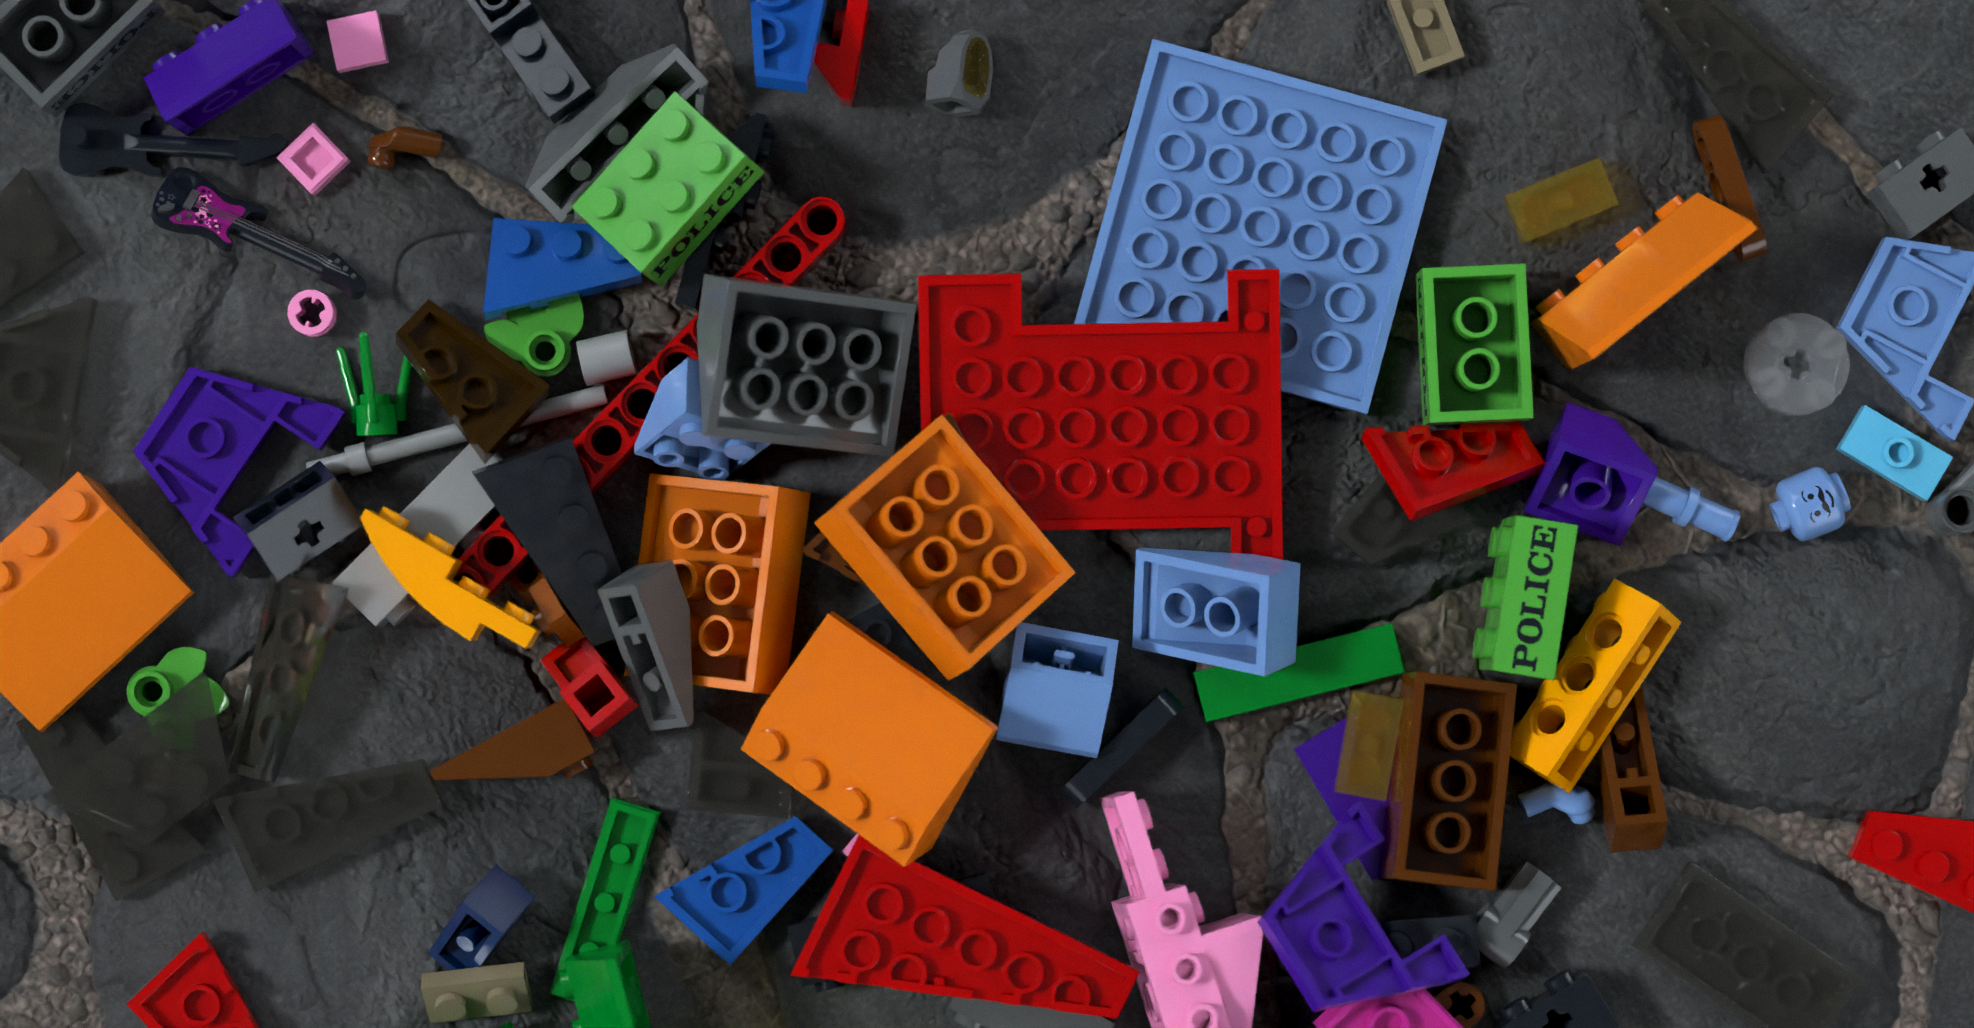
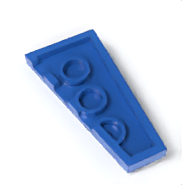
[750,0,827,94]

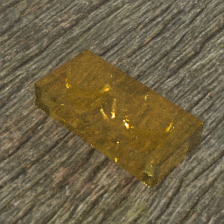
[1502,157,1619,245]
[1333,690,1404,801]

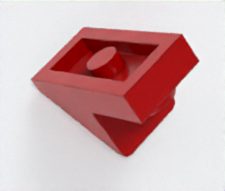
[813,0,870,107]

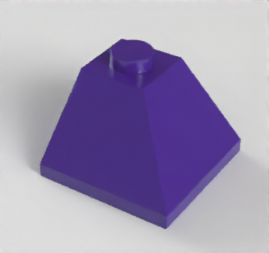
[1524,402,1658,546]

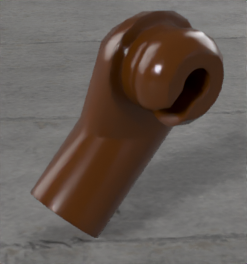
[367,126,442,170]

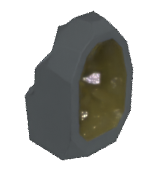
[925,29,993,117]

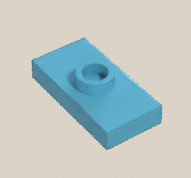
[1836,405,1953,502]

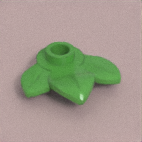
[484,294,584,377]
[127,647,230,750]

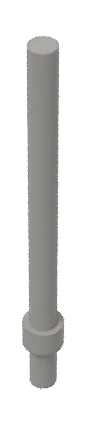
[306,384,609,477]

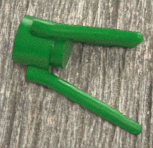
[336,331,413,436]

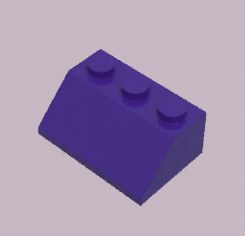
[144,0,315,136]

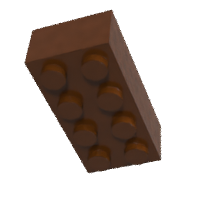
[1381,671,1517,891]

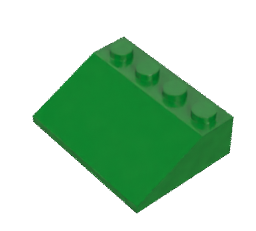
[559,939,652,1028]

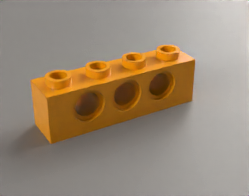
[1510,578,1682,794]

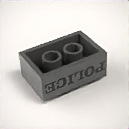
[0,0,166,117]

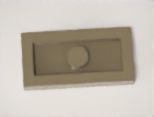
[1386,0,1465,77]
[421,962,532,1023]

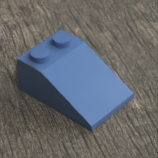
[1132,547,1301,677]

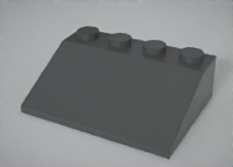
[697,274,916,457]

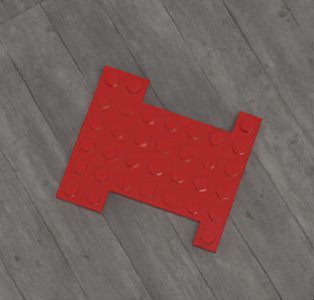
[918,269,1283,560]

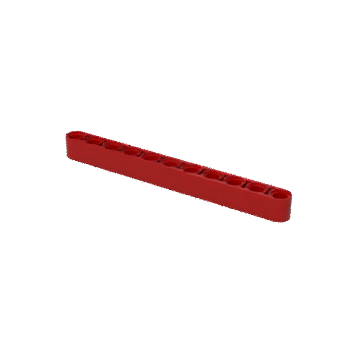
[453,197,846,600]

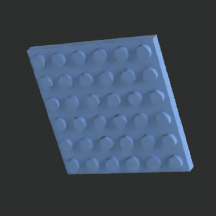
[1074,39,1447,415]

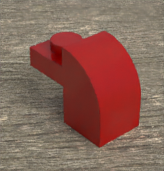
[540,633,640,738]

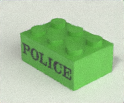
[572,92,765,287]
[1415,263,1534,426]
[1472,515,1578,680]

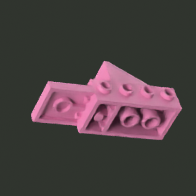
[1099,791,1263,1028]

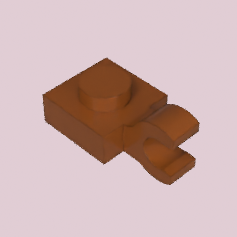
[510,561,585,648]

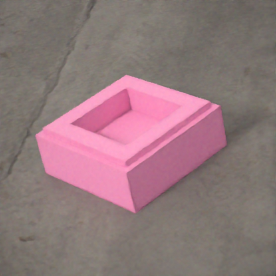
[326,10,389,73]
[277,123,351,196]

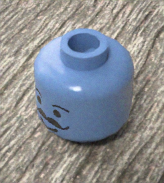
[1769,466,1851,542]

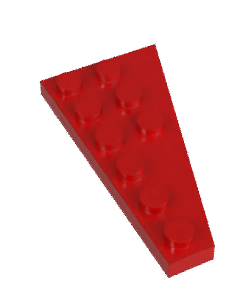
[790,835,1140,1019]

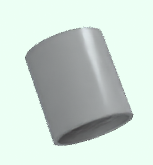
[576,330,637,386]

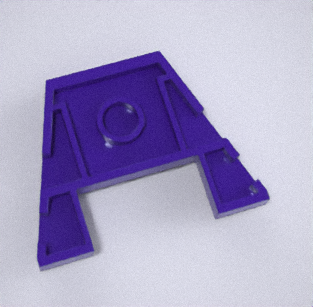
[132,367,348,578]
[1257,801,1470,1012]

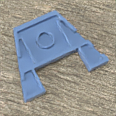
[1836,237,1974,442]

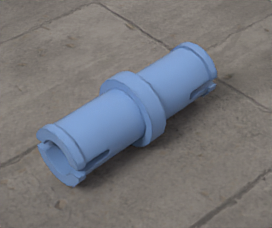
[1642,477,1740,541]

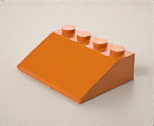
[1530,192,1757,371]
[814,414,1076,681]
[0,471,195,732]
[624,473,811,694]
[741,611,998,867]

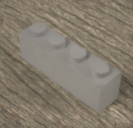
[332,444,504,627]

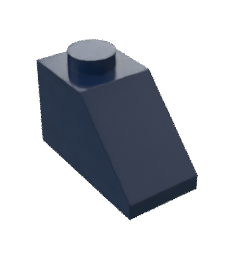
[427,865,536,970]

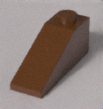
[1596,684,1668,853]
[429,698,600,780]

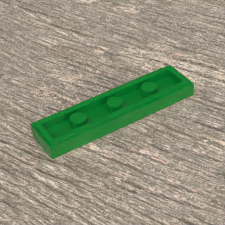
[1193,623,1405,722]
[550,797,661,1001]

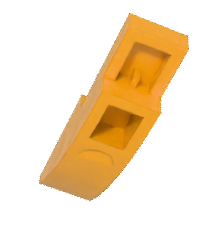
[360,506,542,649]

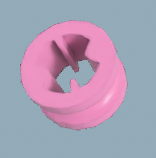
[287,289,337,337]

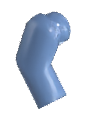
[1517,782,1596,824]

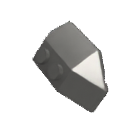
[525,44,709,223]

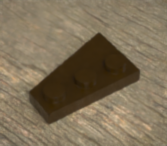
[396,299,550,464]

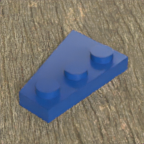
[483,218,643,320]
[654,815,834,965]

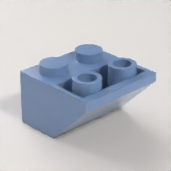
[634,357,771,481]
[995,622,1119,758]

